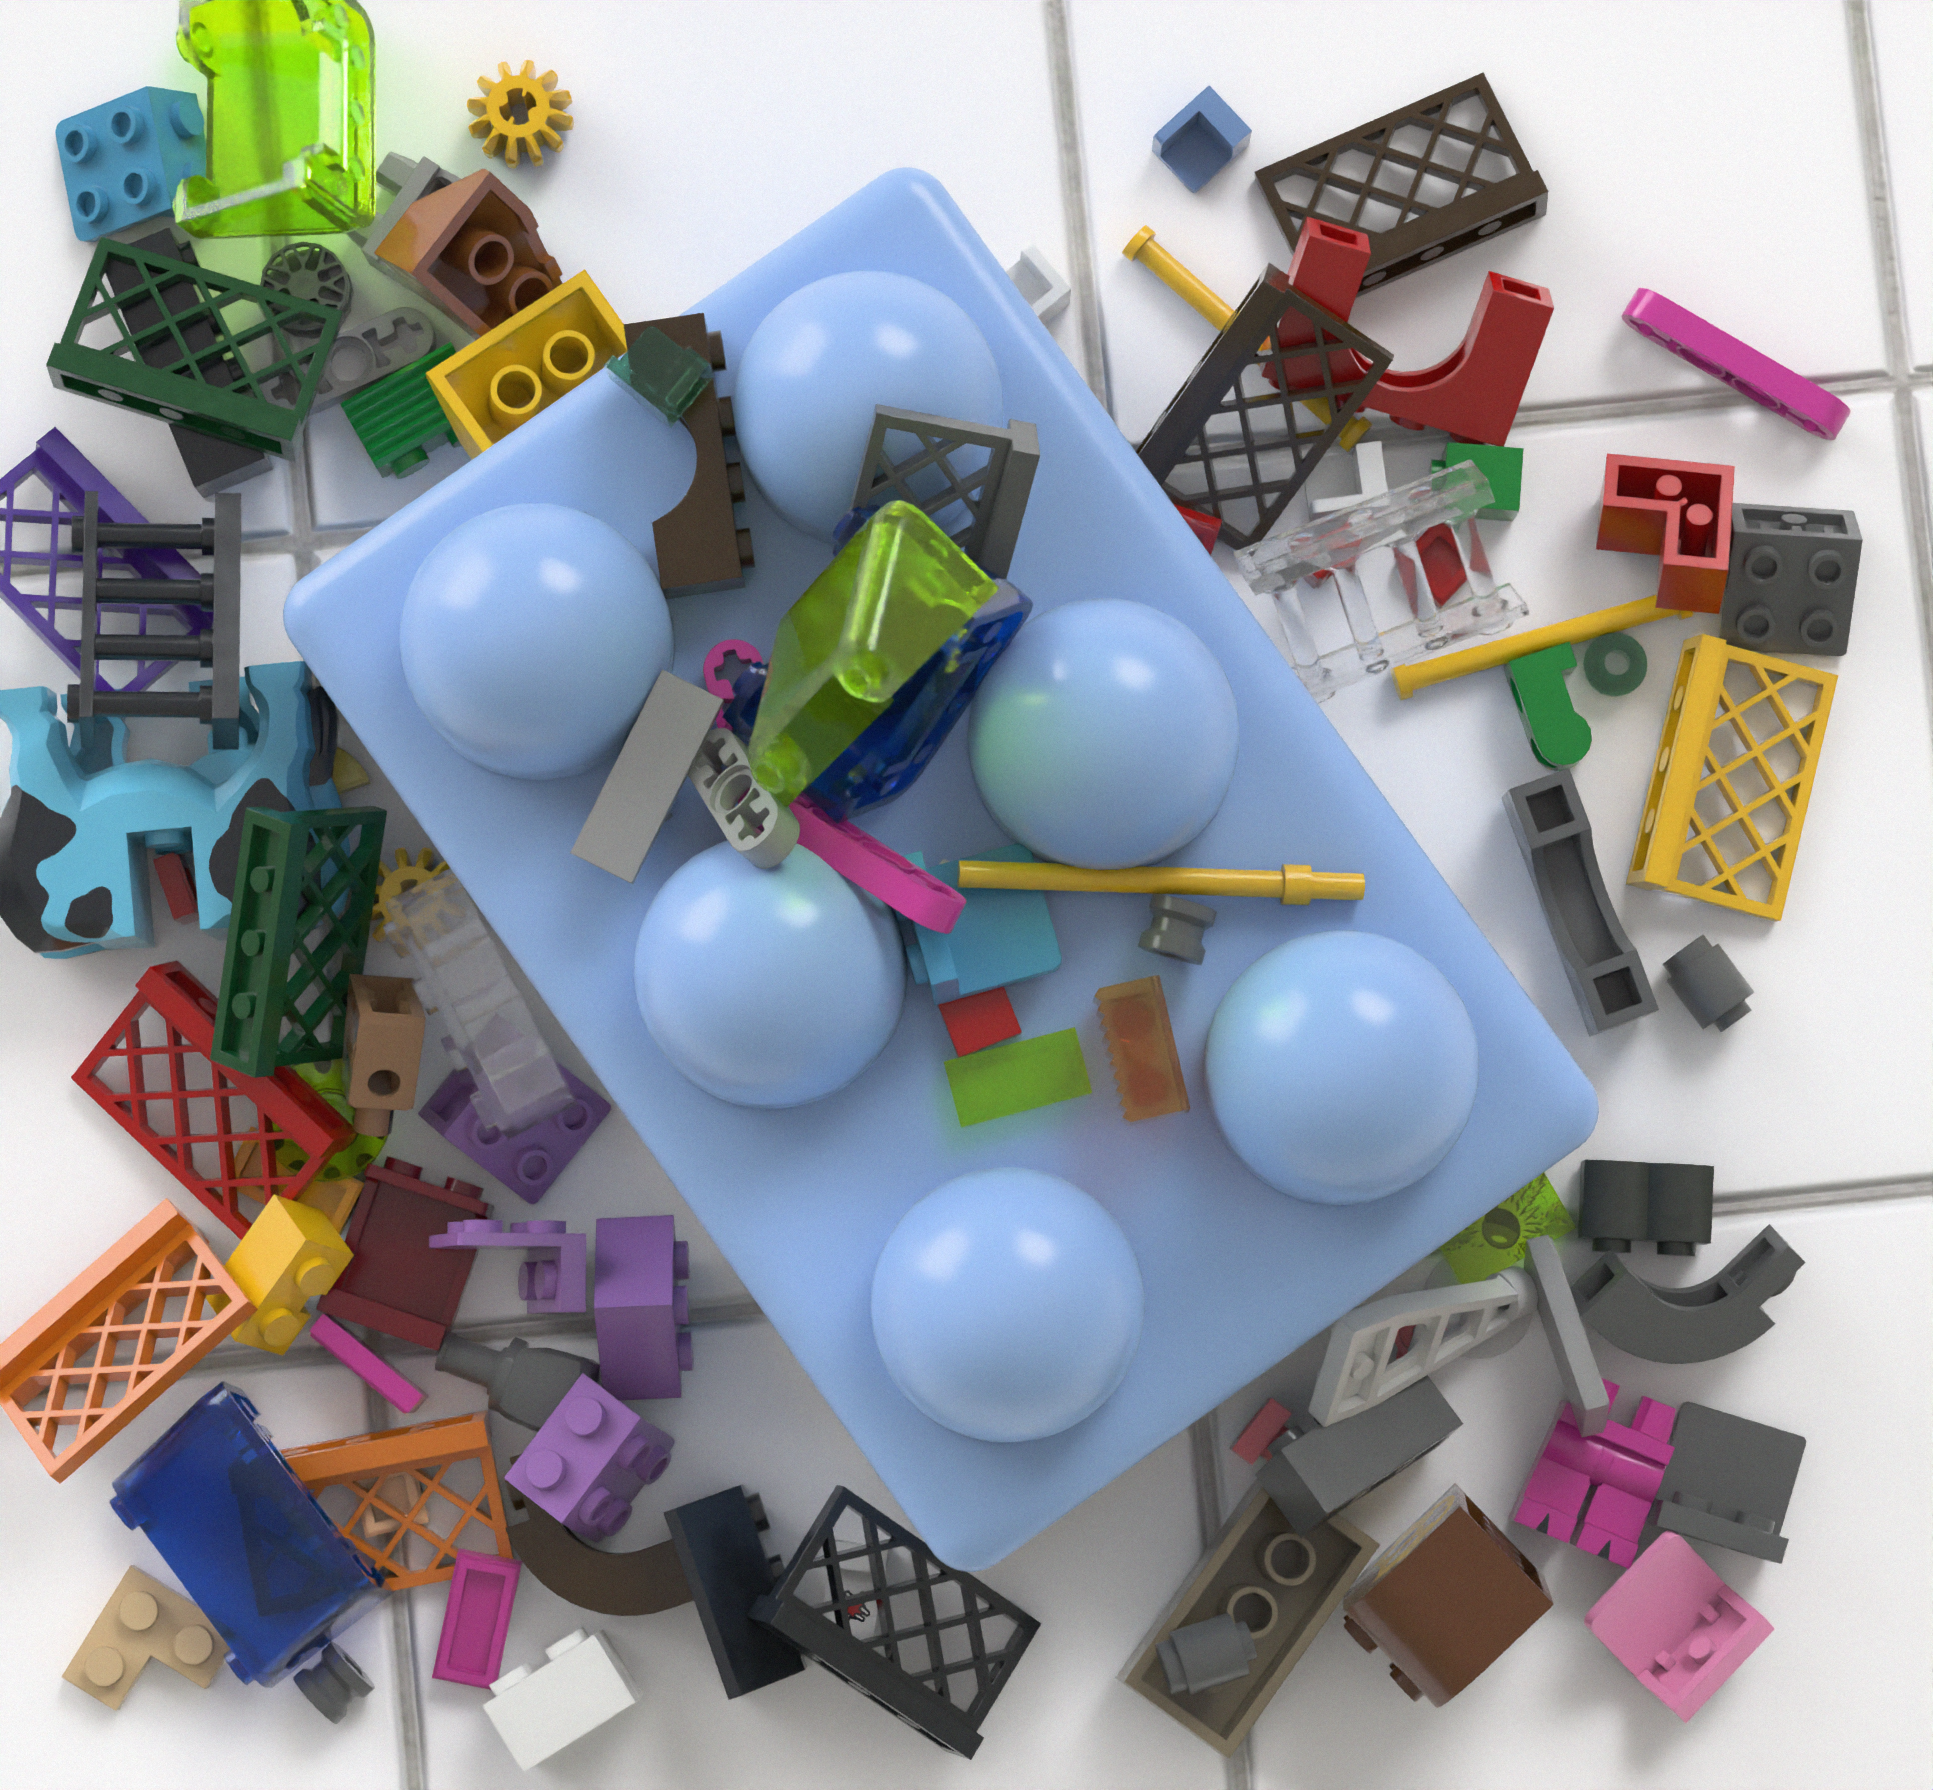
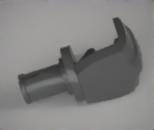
[435,1332,602,1432]

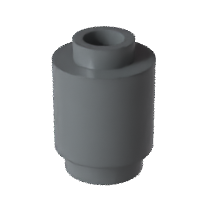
[1662,934,1755,1032]
[1155,1612,1257,1695]

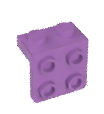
[504,1373,675,1543]

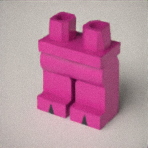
[1508,1378,1676,1569]

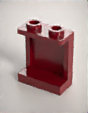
[316,1156,495,1351]

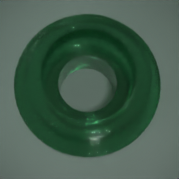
[1583,633,1647,697]

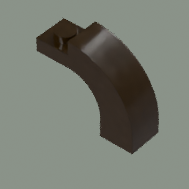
[504,1454,694,1616]

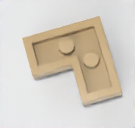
[61,1565,243,1711]

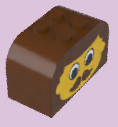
[1343,1483,1554,1708]

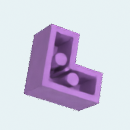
[594,1215,694,1401]

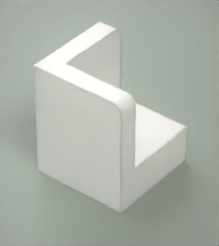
[1005,242,1071,325]
[1304,441,1390,523]

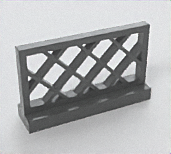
[815,404,1040,693]

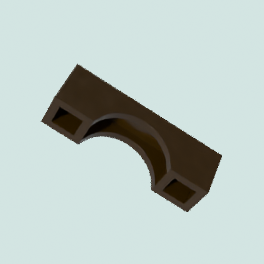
[624,313,755,599]

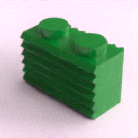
[340,342,462,479]

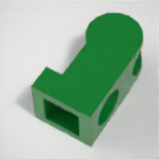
[1503,641,1592,771]

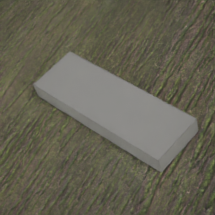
[570,669,725,884]
[1523,1235,1610,1438]

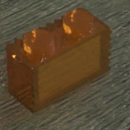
[1093,975,1191,1126]

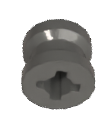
[1138,893,1217,965]
[293,1641,375,1724]

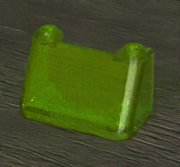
[173,0,376,240]
[747,500,1000,808]

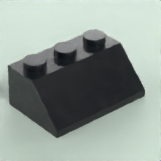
[663,1484,807,1700]

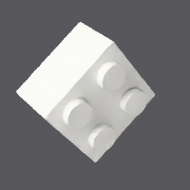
[482,1626,644,1773]

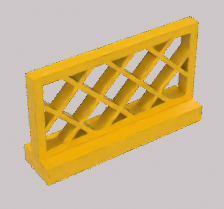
[1626,634,1839,922]

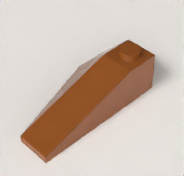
[374,168,563,340]

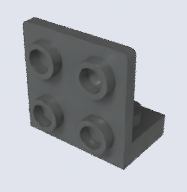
[1719,503,1863,656]
[1646,1401,1806,1564]

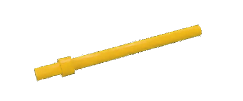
[957,860,1365,905]

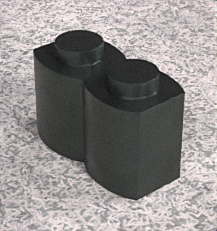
[1578,1159,1714,1256]

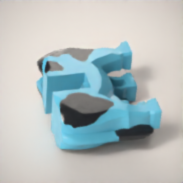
[0,661,350,959]

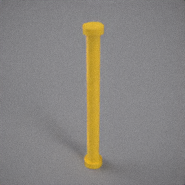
[1122,225,1373,453]
[1390,595,1693,701]

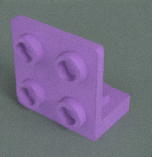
[418,1014,611,1205]
[429,1220,586,1314]

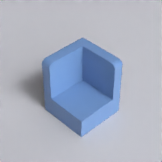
[1151,85,1252,193]

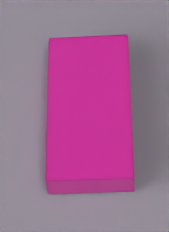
[309,1313,429,1414]
[432,1548,522,1690]

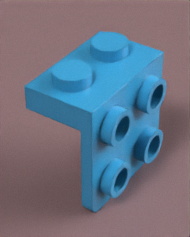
[55,86,220,242]
[893,843,1062,1006]

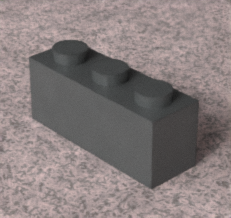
[1255,1375,1464,1538]

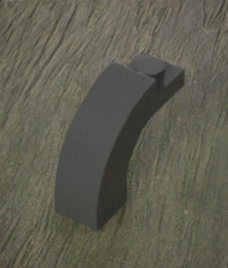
[1570,1224,1806,1364]

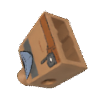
[341,974,426,1137]

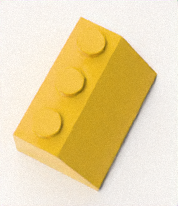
[426,269,627,459]

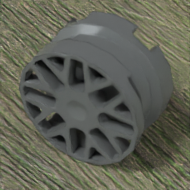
[260,242,354,339]

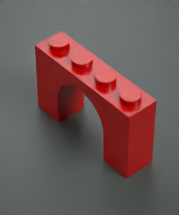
[1260,217,1554,447]

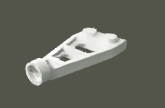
[1308,1266,1538,1427]

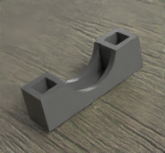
[1501,768,1659,1037]

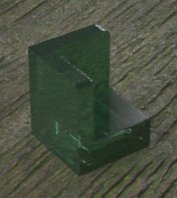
[604,326,714,428]

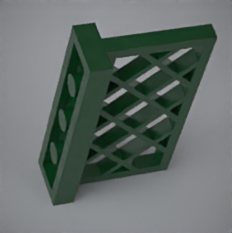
[46,236,344,463]
[210,806,387,1078]

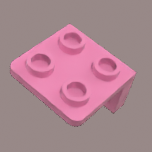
[1584,1530,1775,1723]

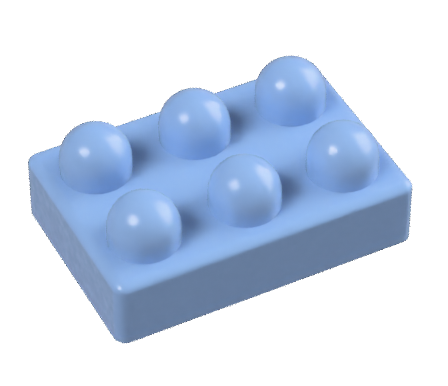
[283,167,1599,1572]

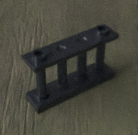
[67,491,241,750]

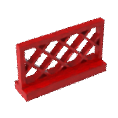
[71,960,358,1241]

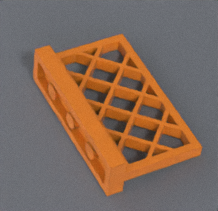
[0,1198,258,1484]
[228,1410,515,1616]

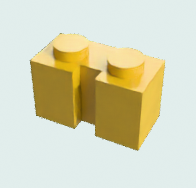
[205,1194,354,1356]

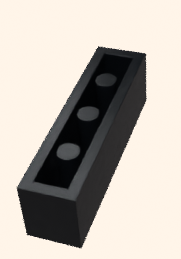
[105,227,273,498]

